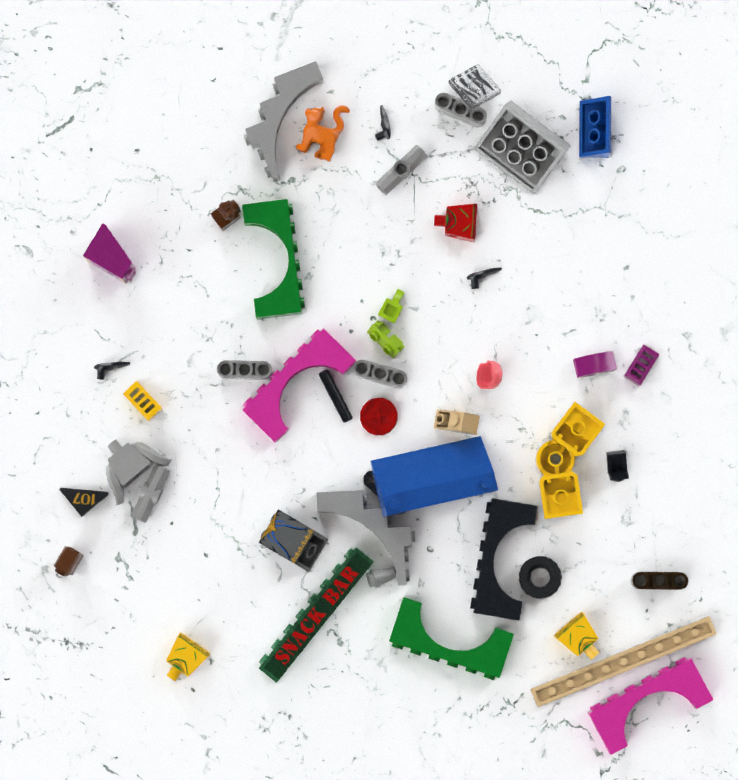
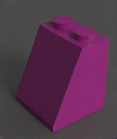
[83,223,136,284]

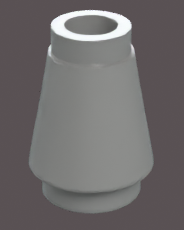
[366,567,396,588]

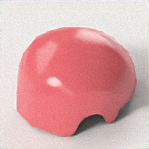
[476,360,503,389]

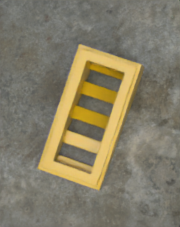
[123,381,163,421]

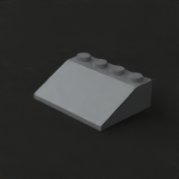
[474,100,571,195]

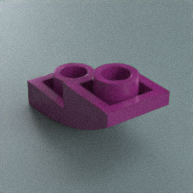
[573,351,617,378]

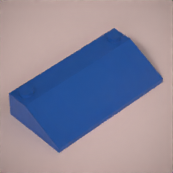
[370,436,498,517]

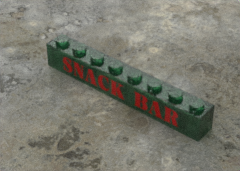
[258,547,374,683]

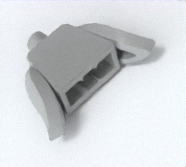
[106,439,172,506]

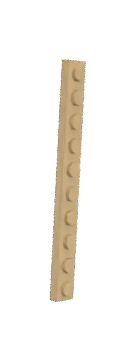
[530,616,717,707]

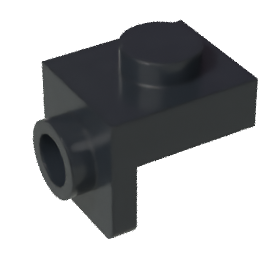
[606,450,629,482]

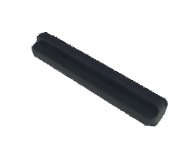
[318,369,353,423]

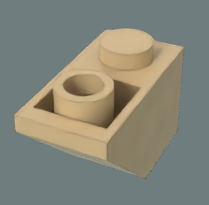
[434,409,480,435]

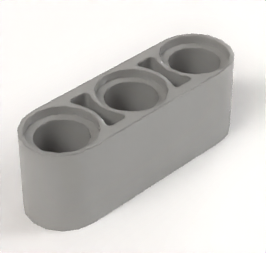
[434,92,487,128]
[217,360,273,380]
[353,360,408,388]

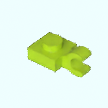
[378,289,405,324]

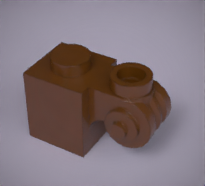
[210,199,241,231]

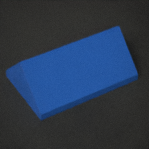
[579,96,611,158]

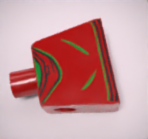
[434,203,477,242]

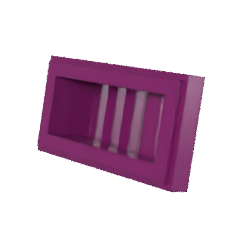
[623,344,660,386]

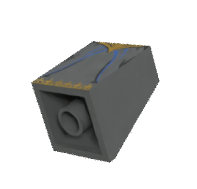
[258,509,328,572]

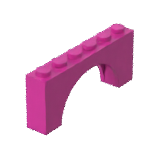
[242,328,356,443]
[587,657,714,755]

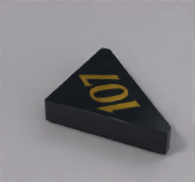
[59,488,110,517]

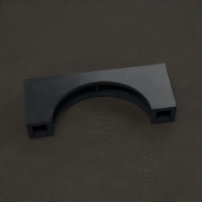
[470,498,538,621]

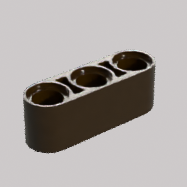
[630,572,689,590]

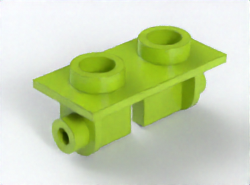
[367,320,405,359]

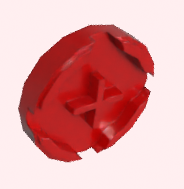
[360,398,398,436]

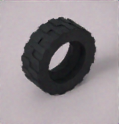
[519,556,562,599]

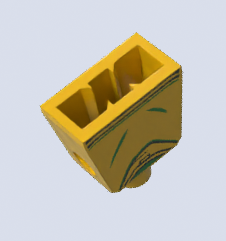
[553,612,600,660]
[166,632,211,681]

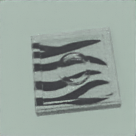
[448,64,502,110]

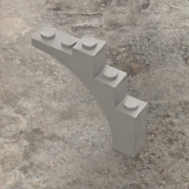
[243,61,323,182]
[316,490,416,586]

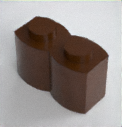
[53,545,84,577]

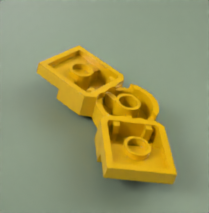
[535,401,606,519]

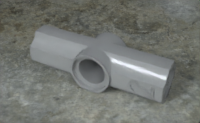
[375,144,428,196]
[131,464,170,523]

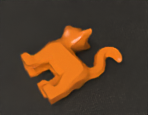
[296,105,350,162]

